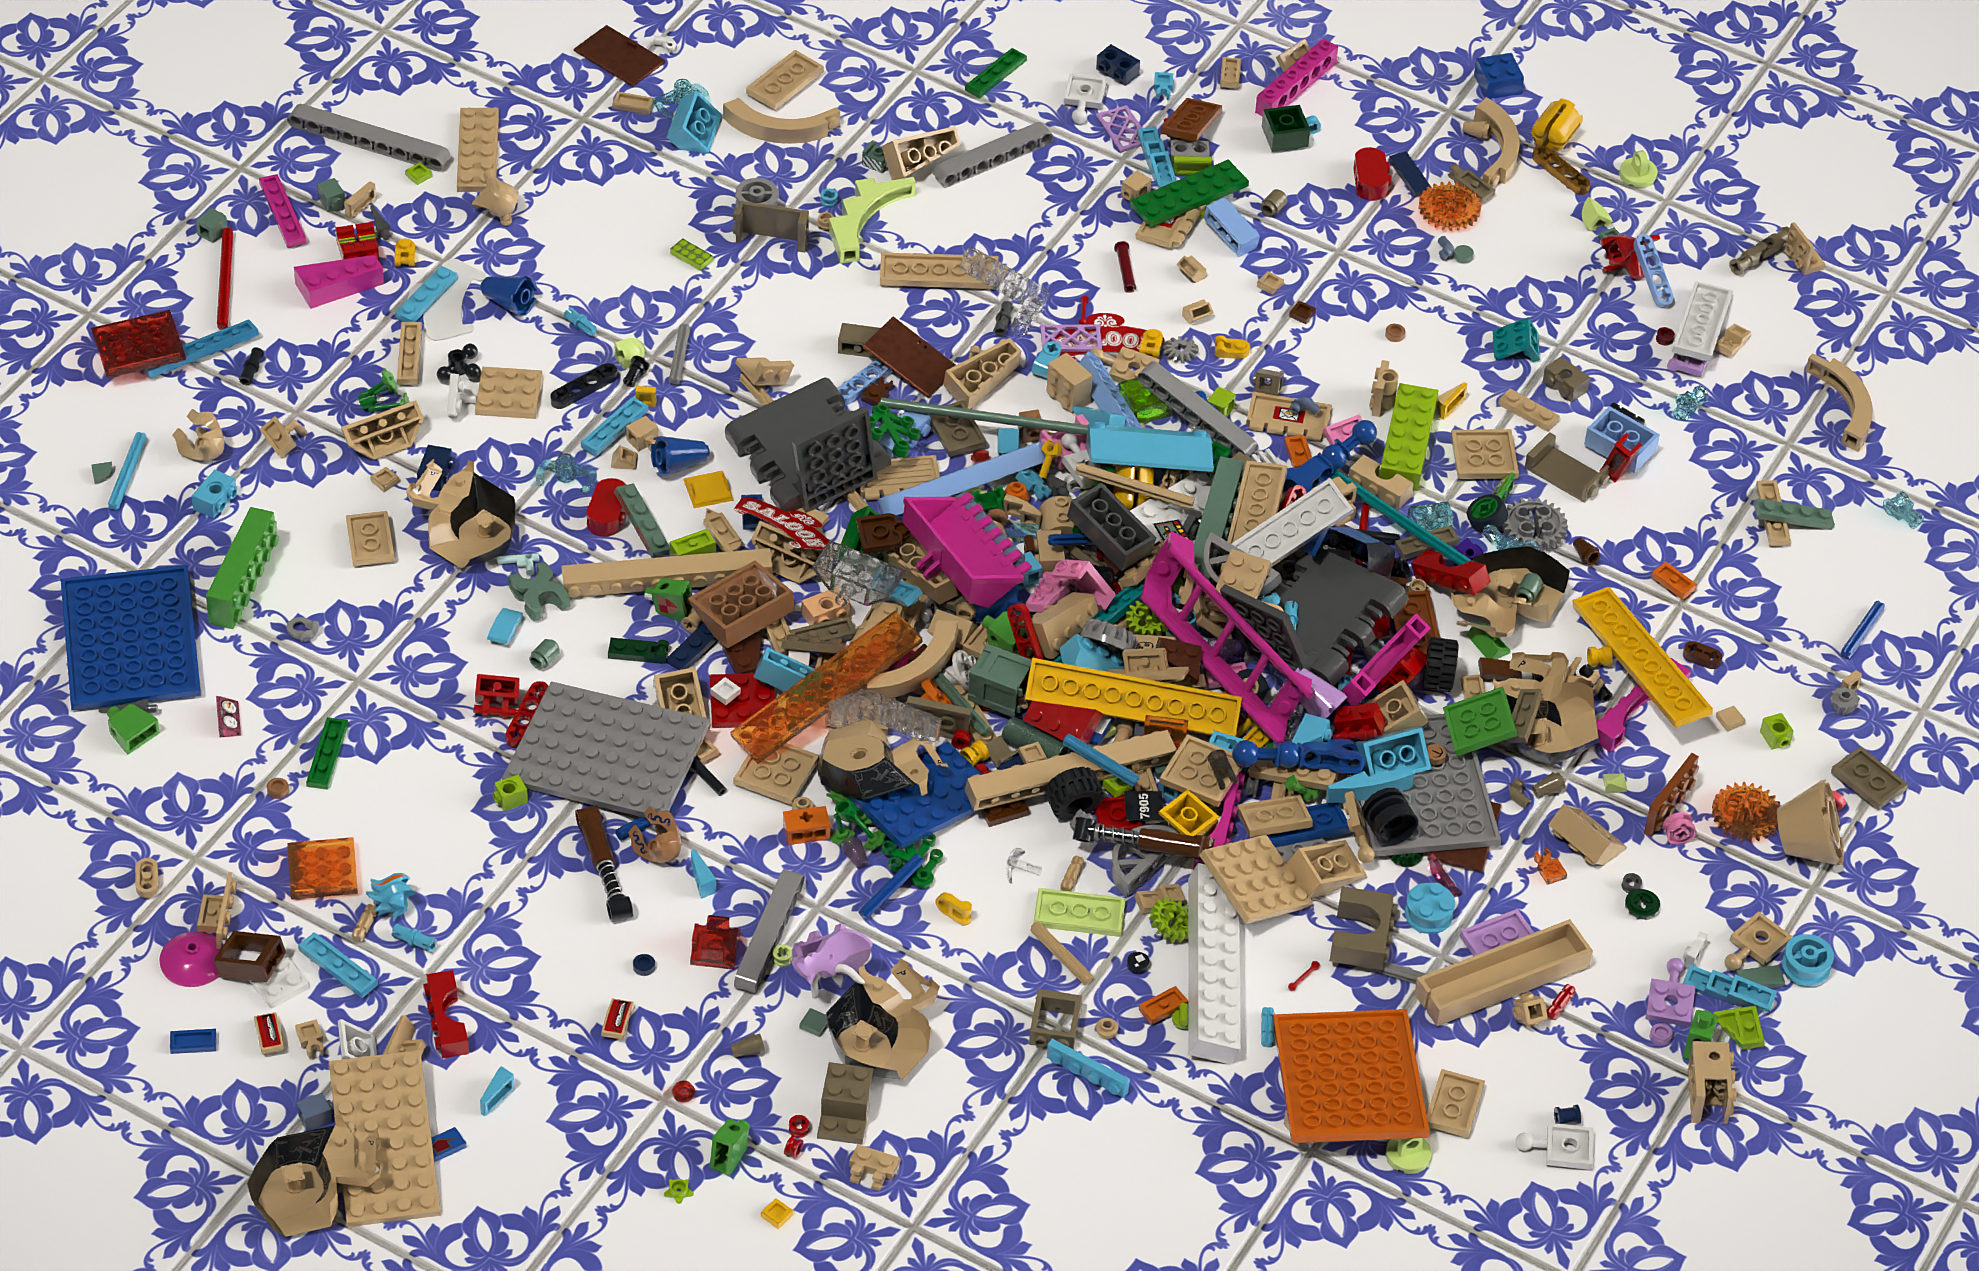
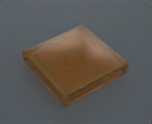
[1144,715,1188,750]

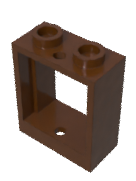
[214,931,286,982]

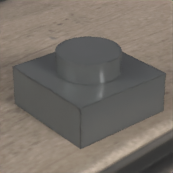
[1183,514,1200,541]

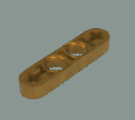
[1532,145,1590,195]

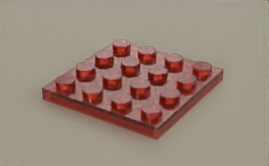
[91,310,186,378]

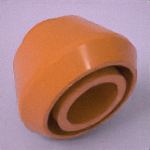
[1004,482,1030,502]

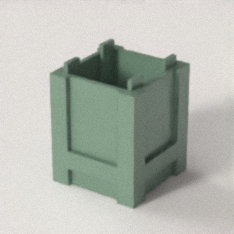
[968,644,1031,717]

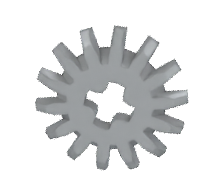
[1163,336,1199,363]

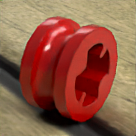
[951,729,972,750]
[789,1115,809,1138]
[784,1136,804,1159]

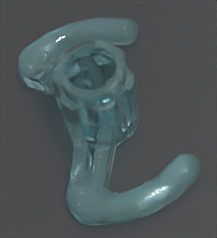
[654,79,711,119]
[536,453,597,494]
[1483,524,1540,551]

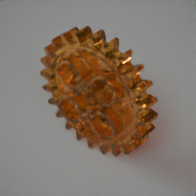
[1418,181,1482,231]
[1711,782,1780,842]

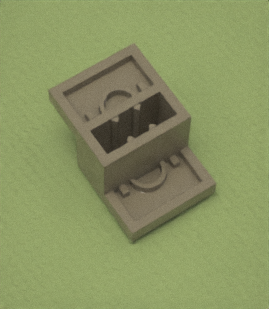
[817,1062,874,1145]

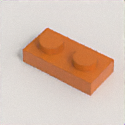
[1284,435,1312,468]
[1651,562,1697,600]
[1139,986,1188,1025]

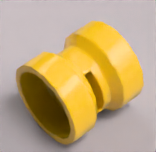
[1587,646,1612,667]
[960,740,990,767]

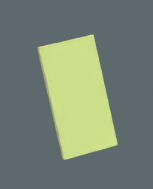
[1033,888,1126,937]

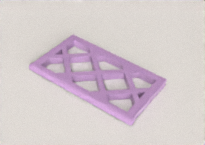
[1096,105,1142,152]
[1039,324,1102,352]

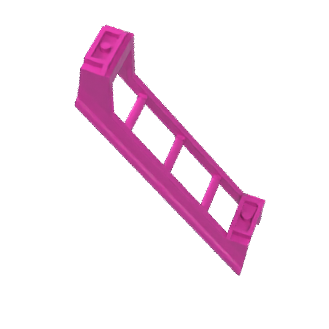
[1140,531,1313,745]

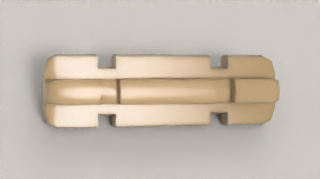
[1060,855,1084,891]
[351,904,378,942]

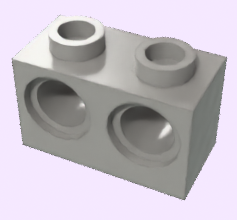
[1170,140,1210,167]

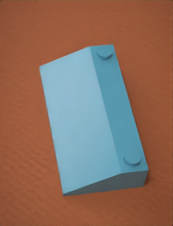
[1086,421,1214,472]

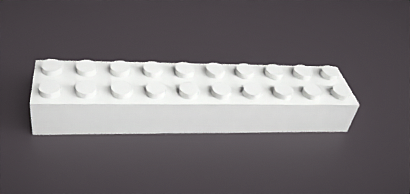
[1188,863,1241,1065]

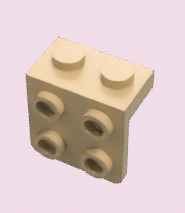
[735,357,795,386]

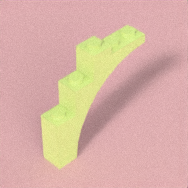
[829,177,916,264]

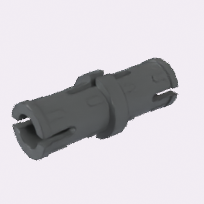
[993,301,1014,336]

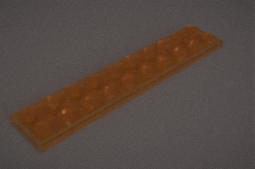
[730,611,923,764]

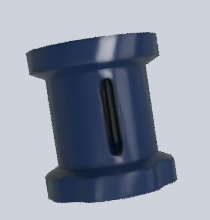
[1554,1104,1581,1124]

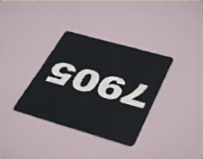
[1124,791,1164,820]

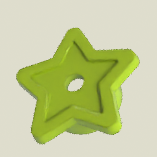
[664,1179,694,1204]

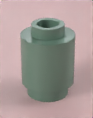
[1516,573,1543,603]
[529,639,560,669]

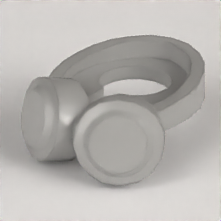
[920,598,939,628]
[286,617,319,642]

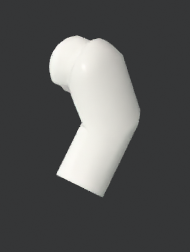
[653,35,677,53]

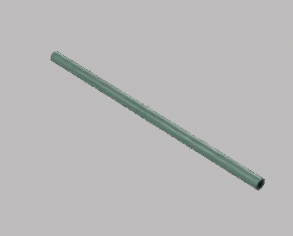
[880,397,1088,435]

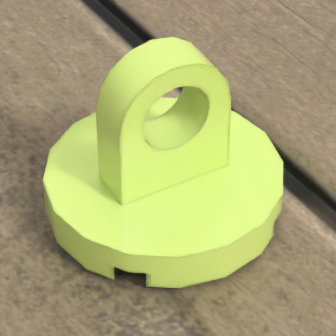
[1619,150,1658,188]
[1385,1138,1432,1174]

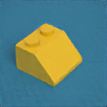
[1158,789,1219,837]

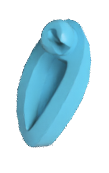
[1258,592,1281,605]

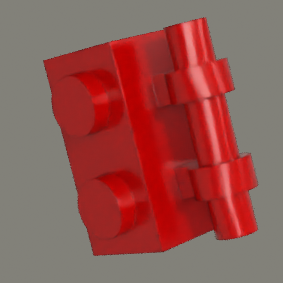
[473,674,520,718]
[1334,702,1386,741]

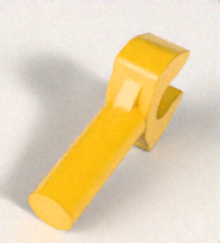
[1039,440,1062,478]

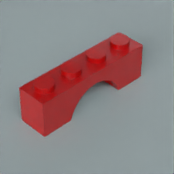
[1411,549,1491,595]
[423,970,469,1059]

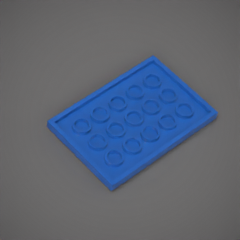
[847,741,982,849]

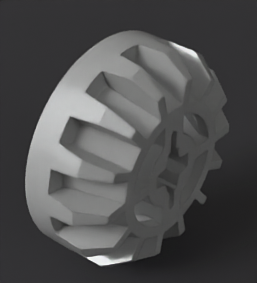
[1080,619,1138,657]

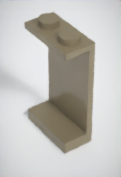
[733,201,809,253]
[1524,432,1610,503]

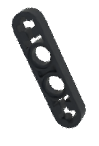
[550,363,617,409]

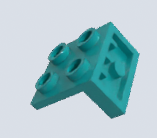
[1492,317,1540,362]

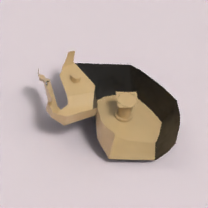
[406,459,516,569]
[1451,546,1570,638]

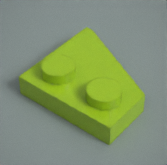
[1713,1006,1764,1050]

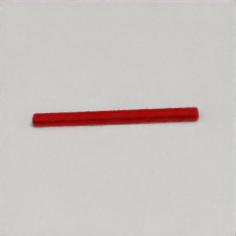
[217,227,233,329]

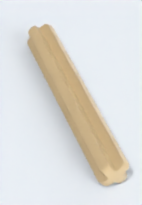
[1030,921,1093,985]

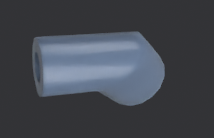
[1437,236,1454,260]
[1290,397,1321,415]

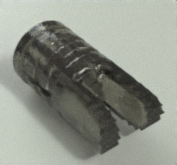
[1207,749,1238,790]

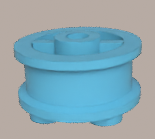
[1405,883,1455,934]
[1782,934,1834,986]

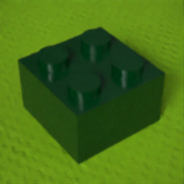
[1261,104,1310,152]

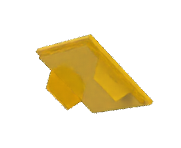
[683,470,734,508]

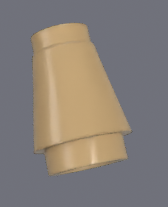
[1462,121,1492,140]

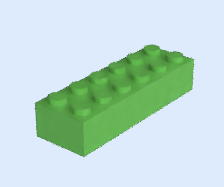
[206,507,279,629]

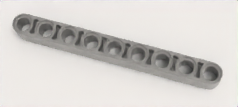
[287,103,451,171]

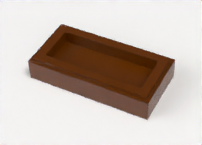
[1478,657,1523,681]

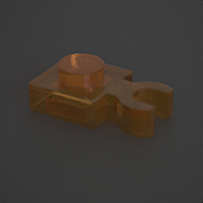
[1534,848,1567,885]

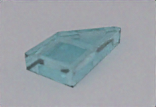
[1005,522,1038,543]

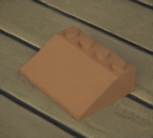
[688,561,795,648]

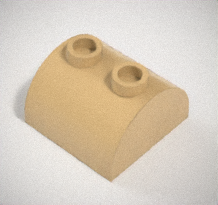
[1039,496,1083,534]

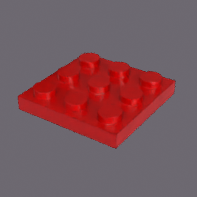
[709,673,776,728]

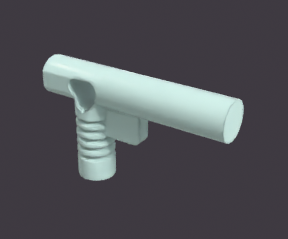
[497,553,539,576]

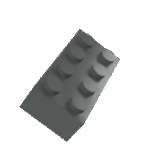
[1067,483,1157,571]

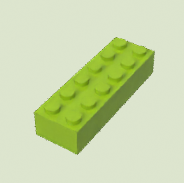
[1379,383,1439,491]

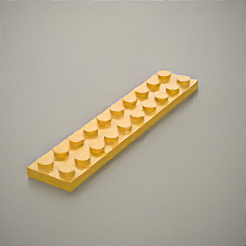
[1572,587,1713,728]
[1024,658,1242,737]

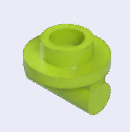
[1172,1003,1188,1029]

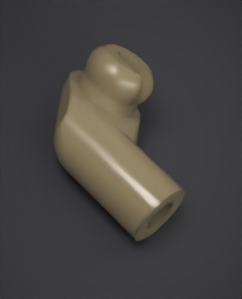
[1509,778,1531,809]

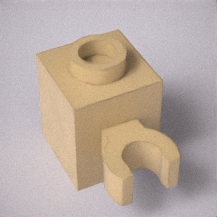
[626,416,659,452]

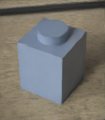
[297,1092,334,1131]

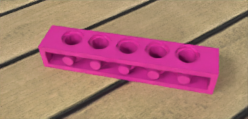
[1255,38,1338,116]

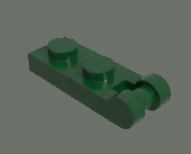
[608,637,669,664]

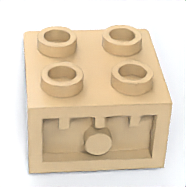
[1785,222,1825,275]

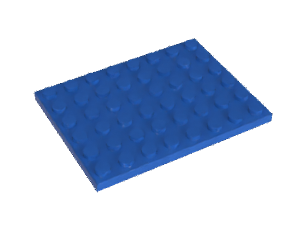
[60,565,201,710]

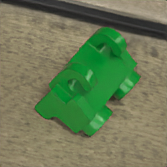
[970,486,1005,510]

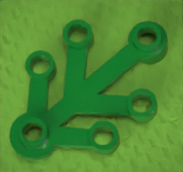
[869,404,921,458]
[881,834,943,889]

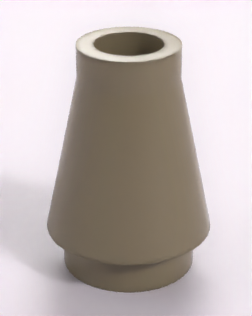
[1532,772,1565,797]
[731,1033,765,1058]

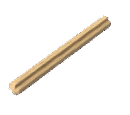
[1075,463,1195,509]

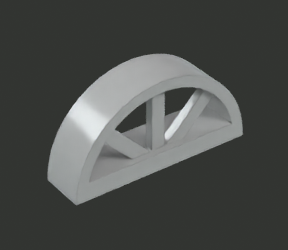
[1204,532,1282,597]
[1111,825,1181,897]

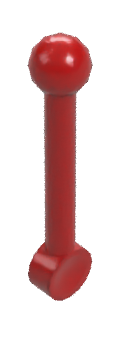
[1079,296,1089,325]
[1288,961,1320,991]

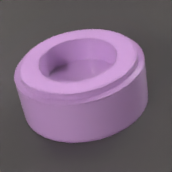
[1649,1024,1673,1046]

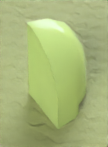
[1582,197,1613,231]
[614,338,645,369]

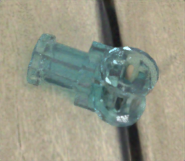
[1673,385,1709,421]
[1883,491,1924,529]

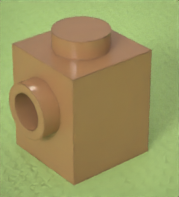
[1018,409,1043,443]

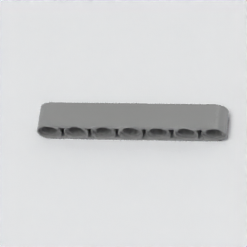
[933,122,1054,187]
[1137,361,1258,457]
[734,869,805,993]

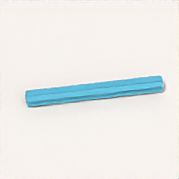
[108,432,146,510]

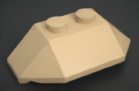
[341,400,424,460]
[751,521,833,584]

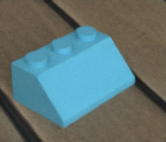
[667,90,722,154]
[1059,634,1125,671]
[1355,727,1431,777]

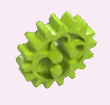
[1126,600,1168,636]
[1149,897,1188,943]

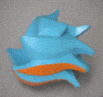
[366,873,416,921]

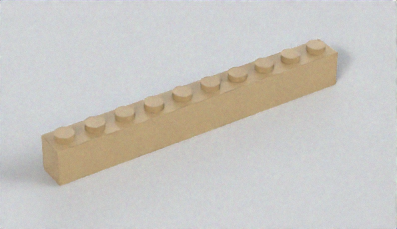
[562,548,773,598]
[965,730,1177,811]

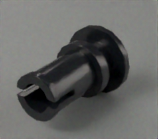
[623,356,650,387]

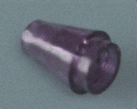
[841,836,869,869]

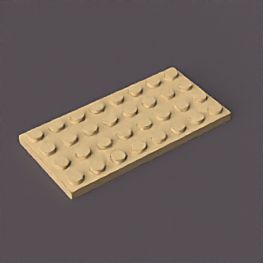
[329,1050,441,1227]

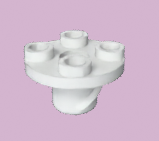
[943,650,977,691]

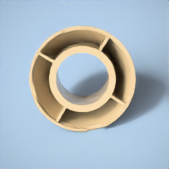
[1777,779,1844,866]

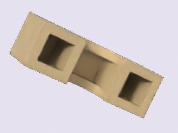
[1348,455,1414,510]

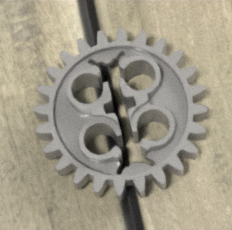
[1501,497,1568,551]

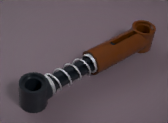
[575,805,633,922]
[1072,817,1215,860]

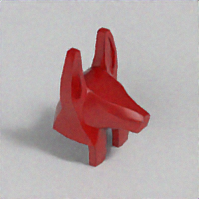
[1600,235,1661,280]

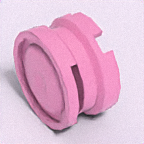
[1663,812,1697,845]

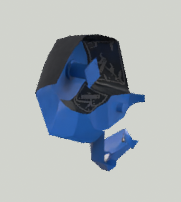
[1299,524,1395,578]

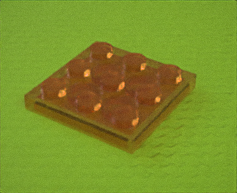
[287,837,358,900]

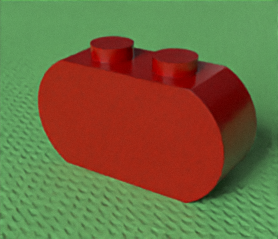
[1353,147,1392,201]
[586,478,627,537]

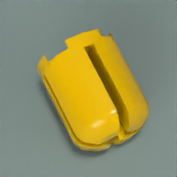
[1532,98,1583,152]
[1113,464,1155,510]

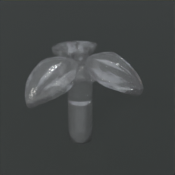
[1005,848,1042,884]

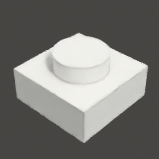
[710,677,741,705]

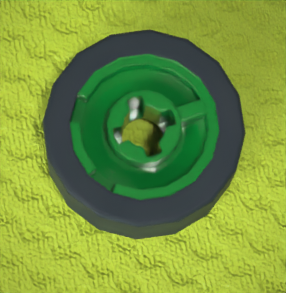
[1466,494,1508,533]

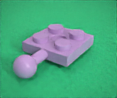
[1645,958,1696,1027]

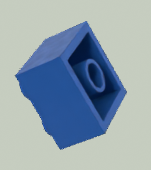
[1474,53,1524,99]

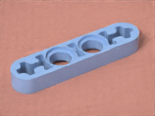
[1633,234,1674,307]
[837,359,894,406]

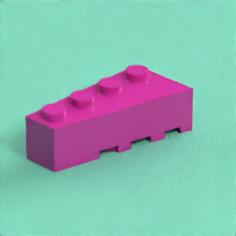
[293,255,384,309]

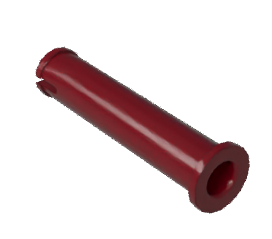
[1114,241,1136,293]

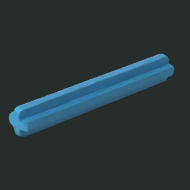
[1063,734,1139,786]

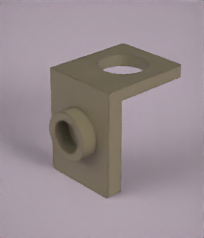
[985,735,1019,768]

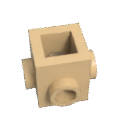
[1512,993,1548,1027]

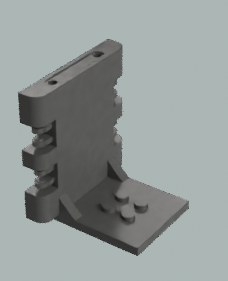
[725,377,891,513]
[1220,547,1409,686]

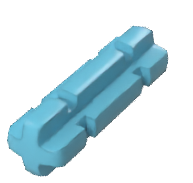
[1261,1007,1274,1047]

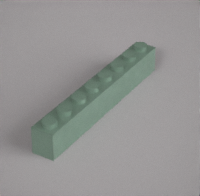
[1184,456,1244,586]

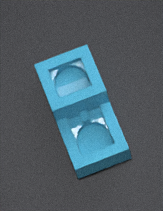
[487,608,523,645]

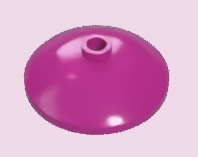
[159,931,224,987]

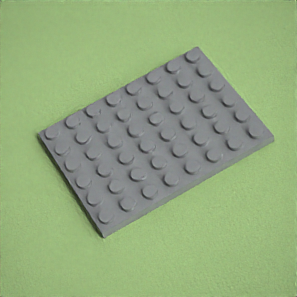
[502,681,711,818]
[1344,714,1501,857]

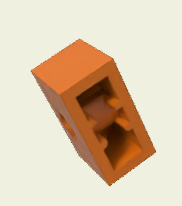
[783,806,831,845]

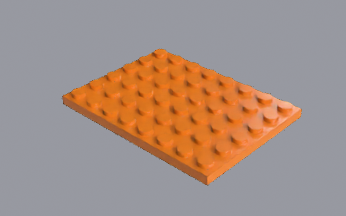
[1273,1009,1430,1143]

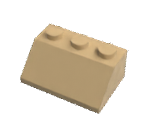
[1548,804,1627,865]

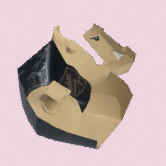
[1493,652,1599,766]
[818,720,950,799]
[826,958,940,1080]
[247,1115,381,1237]

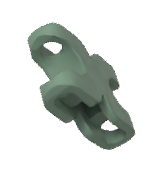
[508,561,570,621]

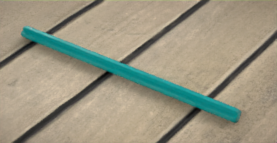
[1329,469,1472,565]

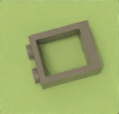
[1029,989,1082,1049]

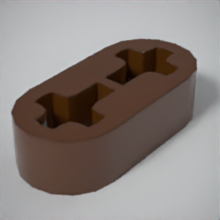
[1683,641,1722,669]

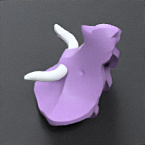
[792,923,873,998]

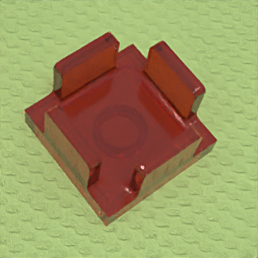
[690,915,741,970]

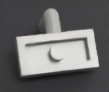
[446,373,477,417]

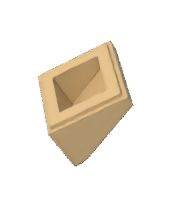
[611,445,637,470]

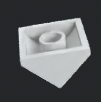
[338,1019,377,1059]

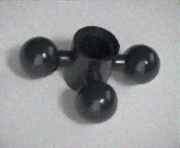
[436,343,481,382]

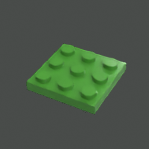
[1443,686,1518,756]

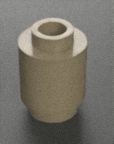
[1260,189,1288,217]

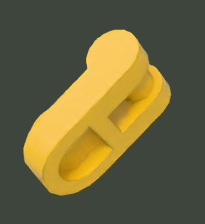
[394,238,415,267]
[1139,329,1163,358]
[1214,335,1250,359]
[935,892,972,925]

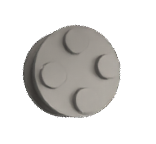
[735,178,778,209]

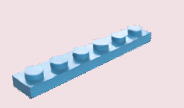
[140,319,259,378]

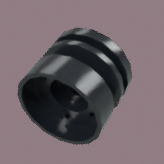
[1362,788,1418,846]

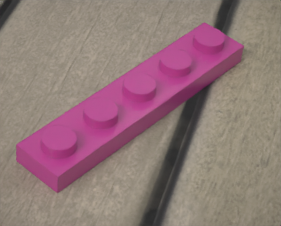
[259,174,306,248]

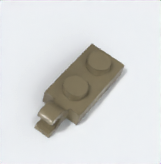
[1448,164,1496,204]

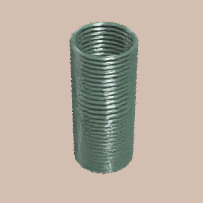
[1001,717,1069,759]

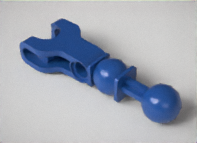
[1282,420,1377,502]
[1232,739,1365,773]

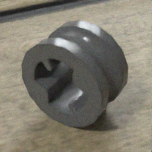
[1245,777,1259,798]
[1621,873,1642,893]

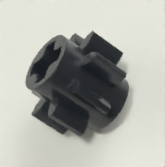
[1391,557,1410,578]

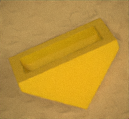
[1437,382,1468,420]

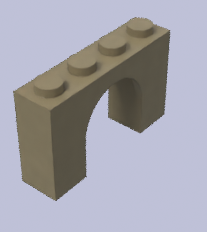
[1329,886,1397,970]

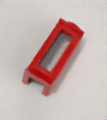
[1599,432,1642,483]

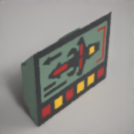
[1153,519,1192,541]

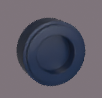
[633,954,655,976]

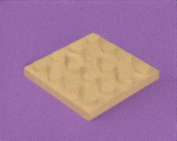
[1199,835,1313,924]

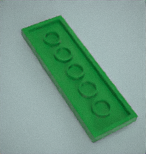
[1130,159,1249,228]

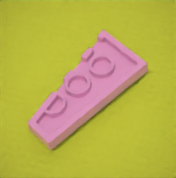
[1026,571,1075,613]

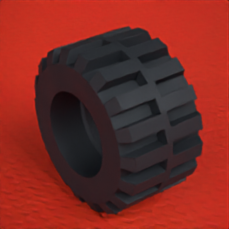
[1423,637,1459,692]
[1044,767,1104,820]

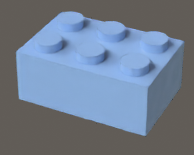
[1584,406,1660,473]

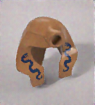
[628,806,682,863]

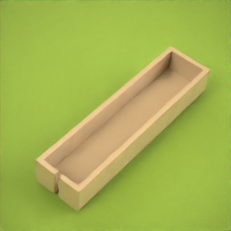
[1415,919,1593,1026]

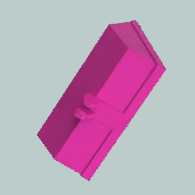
[902,492,1032,608]

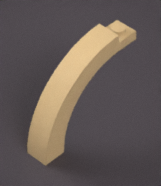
[1474,97,1520,186]
[723,98,840,144]
[1805,353,1873,452]
[846,620,958,700]

